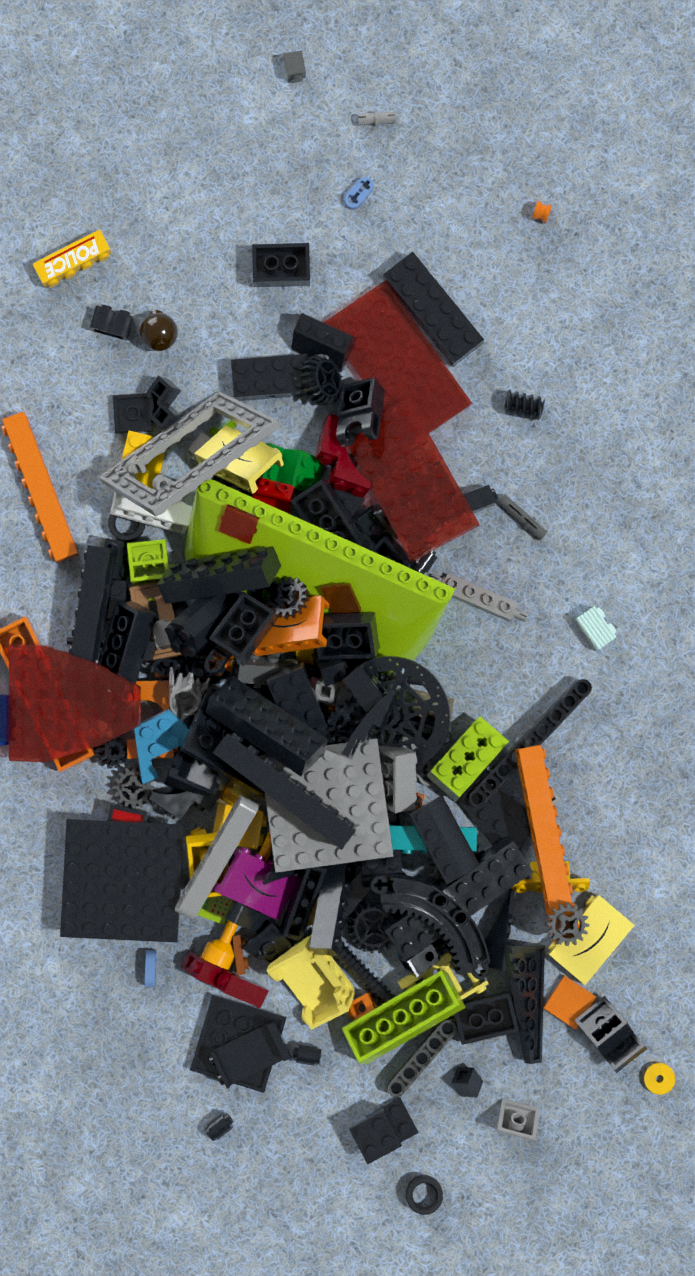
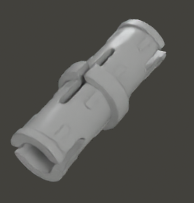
[358,111,396,126]

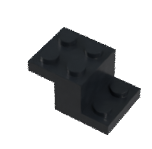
[575,996,647,1073]
[349,1097,419,1165]

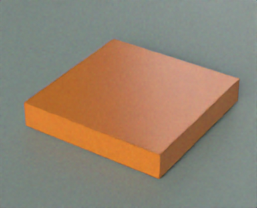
[543,975,597,1030]

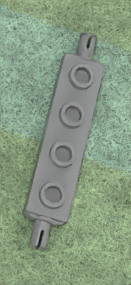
[431,573,528,622]

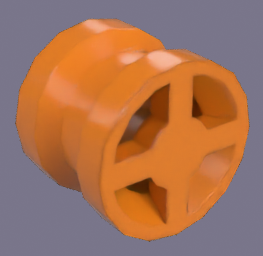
[532,201,552,223]

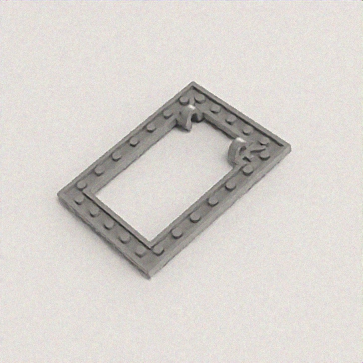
[99,391,280,517]

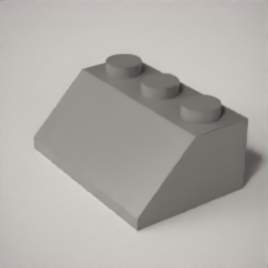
[378,746,417,813]

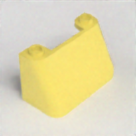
[266,934,355,1030]

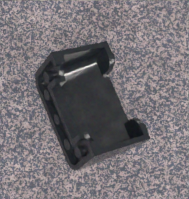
[164,709,220,797]

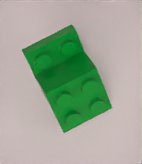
[260,443,325,493]

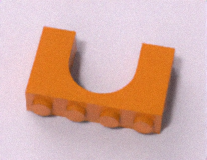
[127,680,179,759]

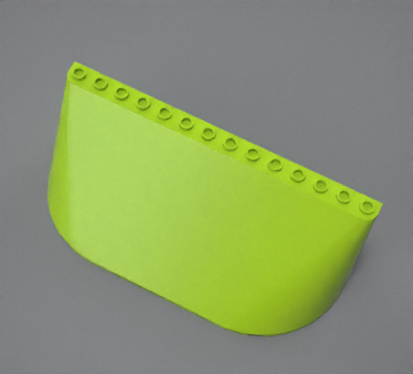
[184,479,455,674]

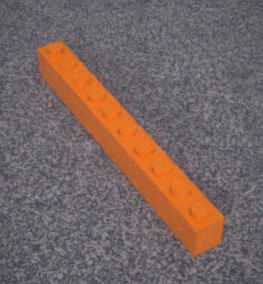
[515,745,579,943]

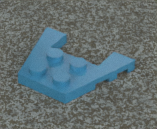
[134,709,196,784]

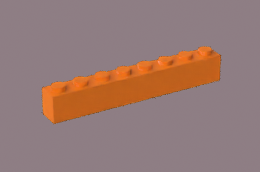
[1,411,79,563]

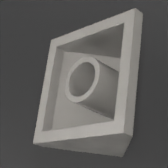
[495,1099,540,1142]

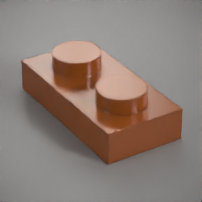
[232,934,249,975]

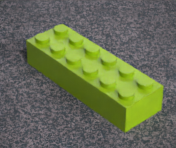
[342,970,466,1065]

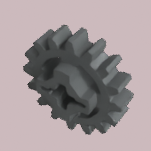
[113,767,156,809]
[545,903,589,946]

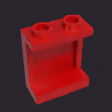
[253,477,295,514]

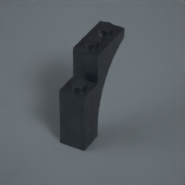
[147,773,231,820]

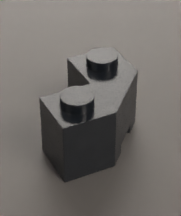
[147,376,183,430]

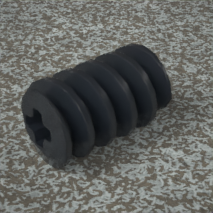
[504,389,545,420]

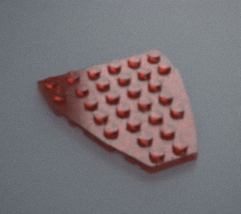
[9,644,141,762]

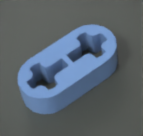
[345,177,374,210]
[145,950,157,987]

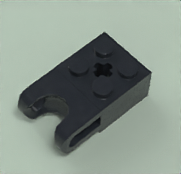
[336,377,385,447]

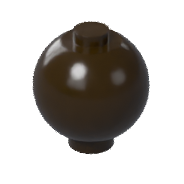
[140,310,178,351]

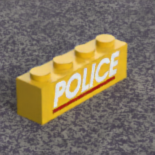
[33,229,112,288]

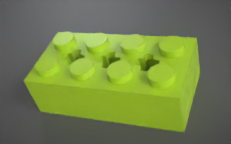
[427,716,509,802]

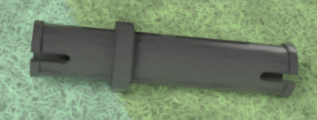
[497,494,548,540]

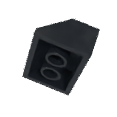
[291,313,357,372]

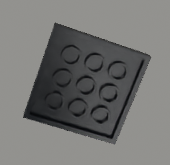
[190,994,287,1093]

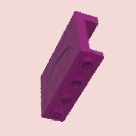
[212,846,298,920]

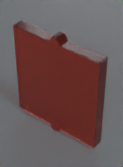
[219,504,260,544]

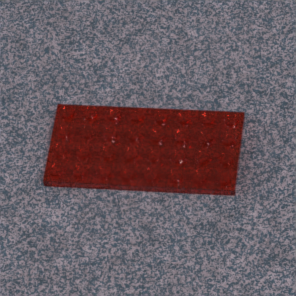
[325,281,472,447]
[348,397,480,562]

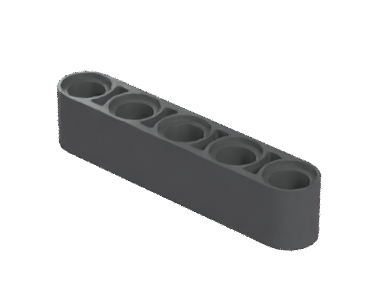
[387,1018,457,1098]

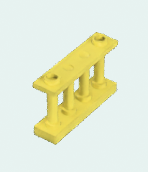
[397,950,489,999]

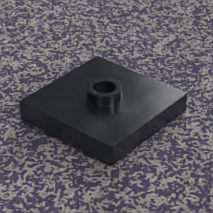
[113,393,154,434]

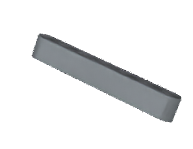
[175,796,259,920]

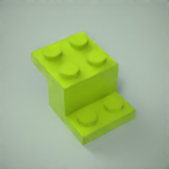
[127,539,170,602]

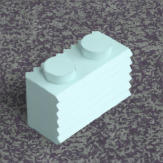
[574,606,617,651]

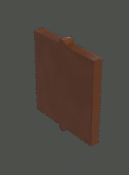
[320,583,362,614]

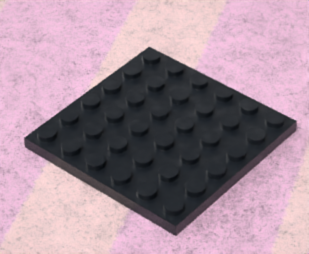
[60,819,184,943]

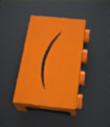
[253,595,329,656]

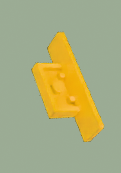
[511,861,590,893]

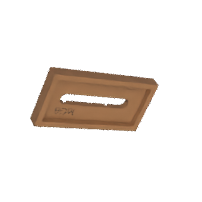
[129,581,183,663]

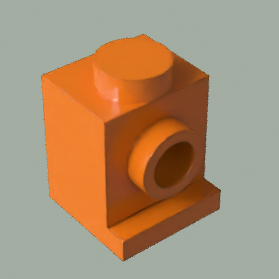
[348,993,378,1020]

